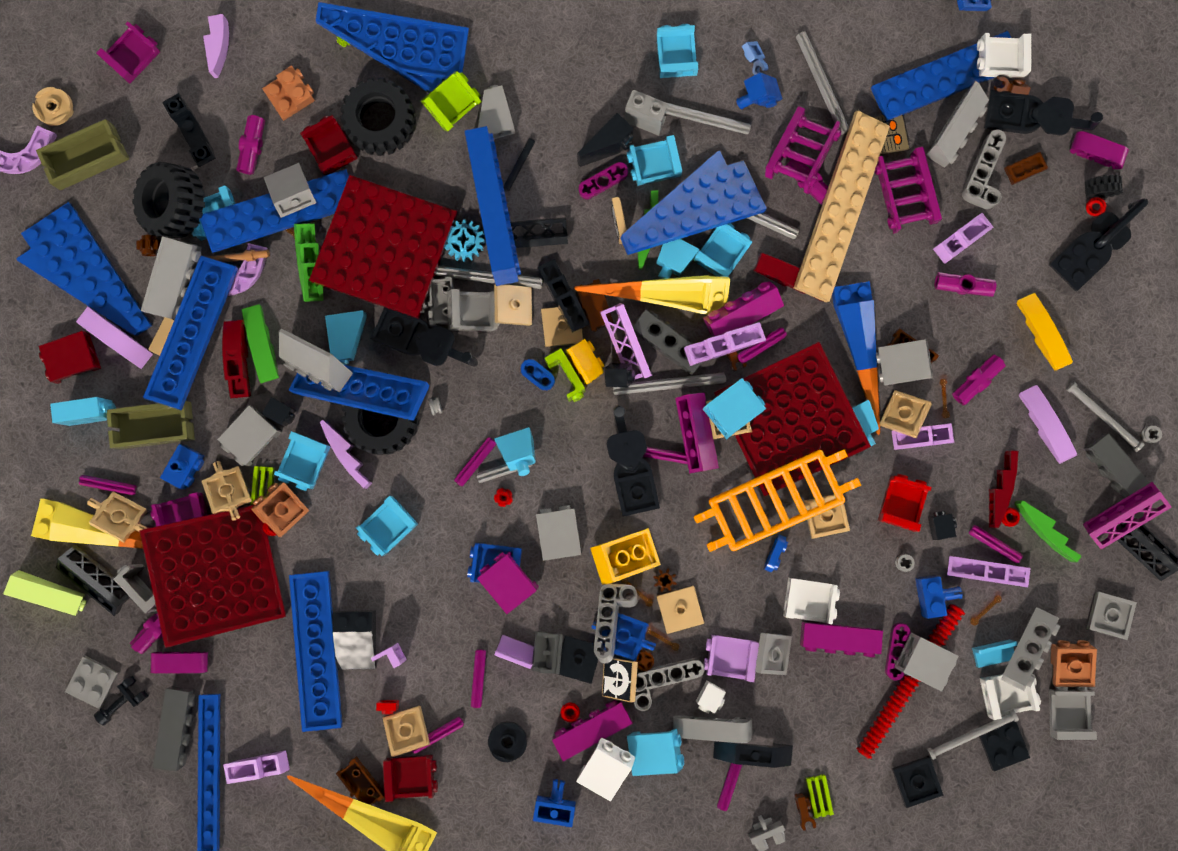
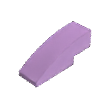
[203,14,229,78]
[933,213,994,264]
[892,423,954,450]
[223,751,290,784]

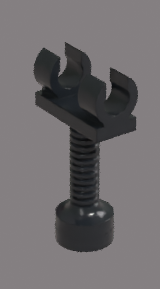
[94,676,149,726]

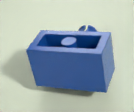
[736,72,782,109]
[160,444,205,489]
[915,575,963,619]
[533,779,576,827]

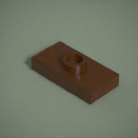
[1004,152,1048,185]

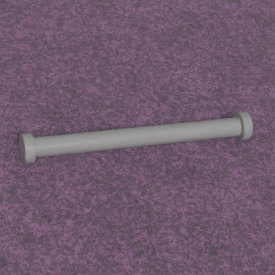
[1066,382,1145,452]
[927,710,1019,760]

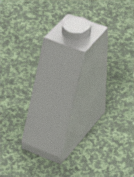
[478,85,515,139]

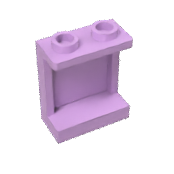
[703,634,759,682]

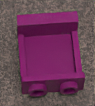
[96,21,160,84]
[151,492,208,527]
[477,551,539,614]

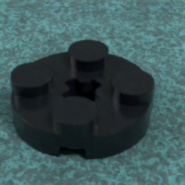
[488,721,527,763]

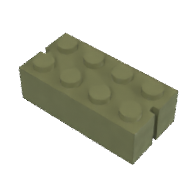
[36,119,130,190]
[107,401,195,450]

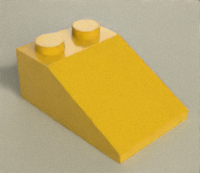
[564,339,605,384]
[590,528,661,585]

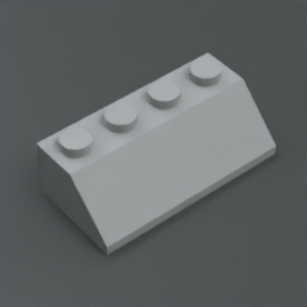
[926,81,989,168]
[141,236,202,319]
[279,329,353,392]

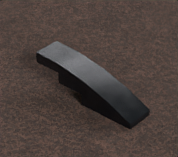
[537,259,590,333]

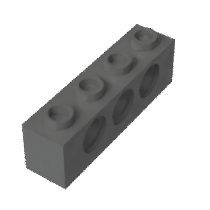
[633,310,701,376]

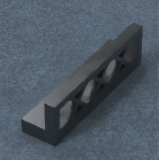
[510,217,568,248]
[1117,516,1178,581]
[56,545,130,616]

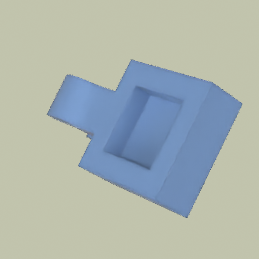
[742,41,769,75]

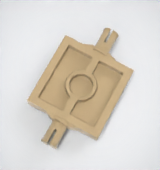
[202,461,252,520]
[87,491,148,543]

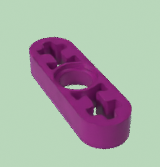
[579,162,628,199]
[885,623,911,680]

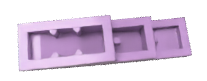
[76,307,153,369]
[684,322,766,366]
[1019,385,1077,464]
[320,420,372,489]
[947,556,1030,587]

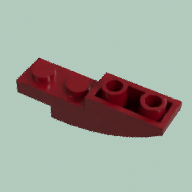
[222,320,251,399]

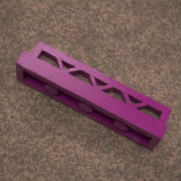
[1083,482,1172,549]

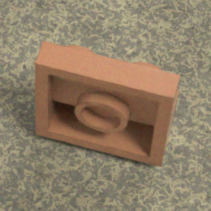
[262,66,315,121]
[251,482,309,537]
[1051,640,1097,687]

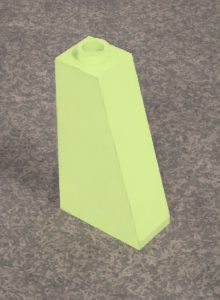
[3,570,87,616]

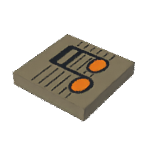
[873,115,909,155]

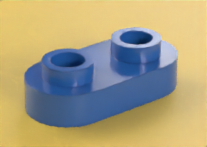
[521,359,555,391]
[764,534,788,572]

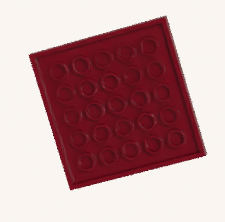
[309,175,458,319]
[714,342,871,496]
[139,505,286,648]

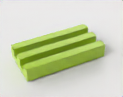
[251,466,275,505]
[806,774,834,819]

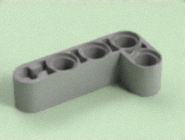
[961,130,1006,210]
[594,584,639,664]
[634,658,704,711]
[673,715,752,743]

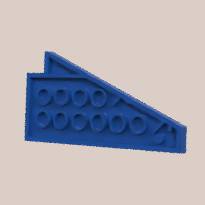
[316,2,469,93]
[620,151,767,255]
[16,202,152,336]

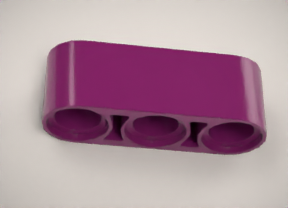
[1070,131,1129,170]
[150,652,208,673]

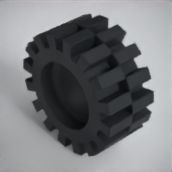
[1084,175,1123,199]

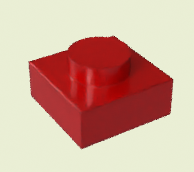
[376,700,399,714]

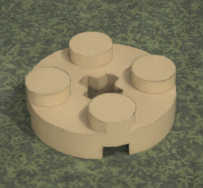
[32,87,73,126]

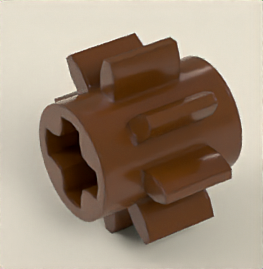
[136,235,160,257]
[653,568,677,592]

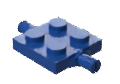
[592,612,656,661]

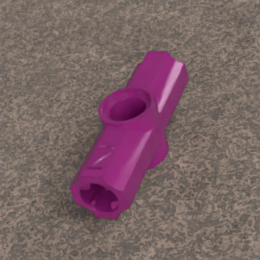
[236,115,265,175]
[786,159,828,205]
[934,272,997,297]
[952,354,1006,406]
[130,614,162,654]

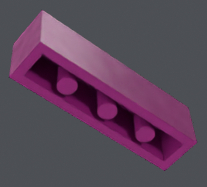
[703,281,784,337]
[675,393,719,474]
[800,622,883,657]
[552,699,633,761]

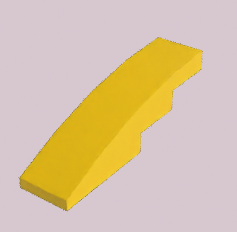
[1017,293,1073,371]

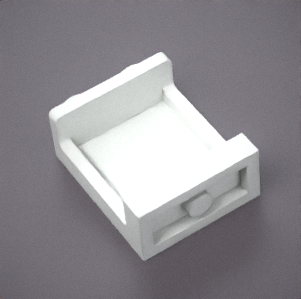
[977,33,1031,78]
[783,578,840,624]
[980,669,1041,720]
[576,738,635,801]

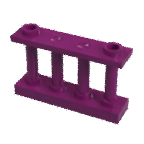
[765,106,842,193]
[874,147,942,234]

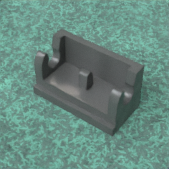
[531,631,563,674]

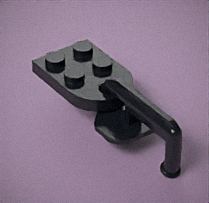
[984,90,1103,136]
[1049,198,1148,292]
[370,307,478,367]
[606,405,660,517]

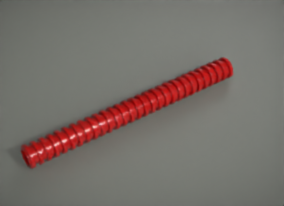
[856,604,965,759]

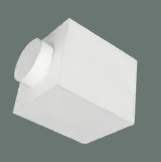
[696,680,726,714]

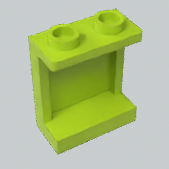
[421,71,482,131]
[545,349,585,402]

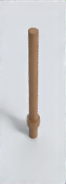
[207,249,270,262]

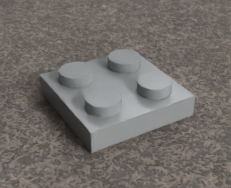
[1086,591,1137,640]
[755,633,792,675]
[65,656,119,709]

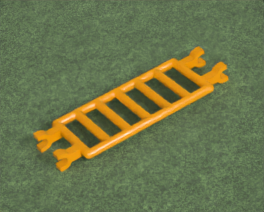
[694,449,861,552]

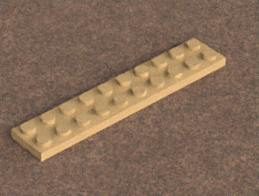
[794,111,890,302]

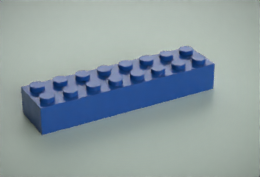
[465,126,521,286]

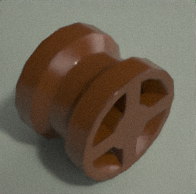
[636,650,654,671]

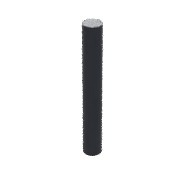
[503,138,535,191]

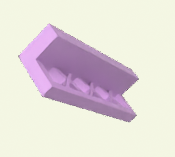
[600,303,652,380]

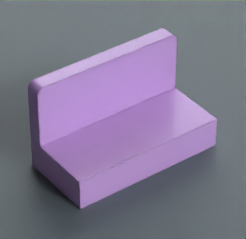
[494,635,534,669]
[371,643,407,668]

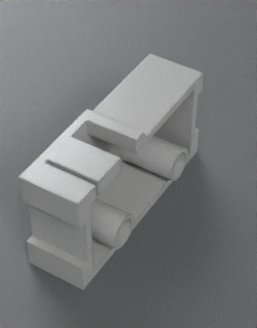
[428,277,454,327]

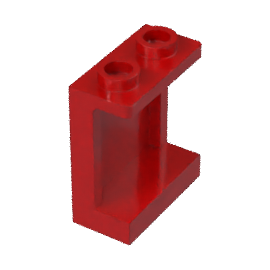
[878,474,932,532]

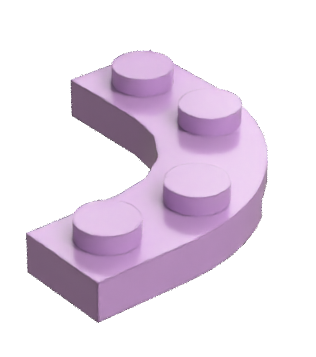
[0,126,57,174]
[228,243,269,296]

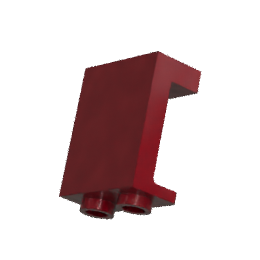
[300,115,358,176]
[38,331,101,384]
[383,755,438,802]

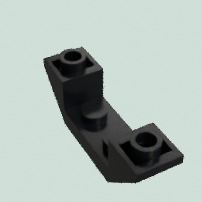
[162,93,216,167]
[713,741,793,768]

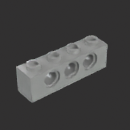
[1001,607,1060,691]

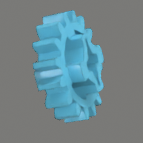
[445,220,485,262]

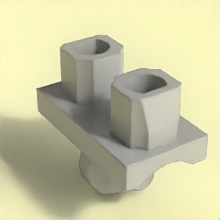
[748,815,786,851]

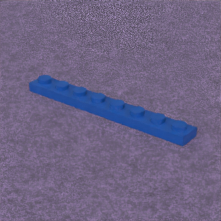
[197,694,220,851]

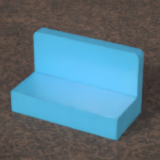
[972,639,1017,668]

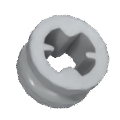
[429,397,443,416]
[1141,426,1162,443]
[895,554,915,572]

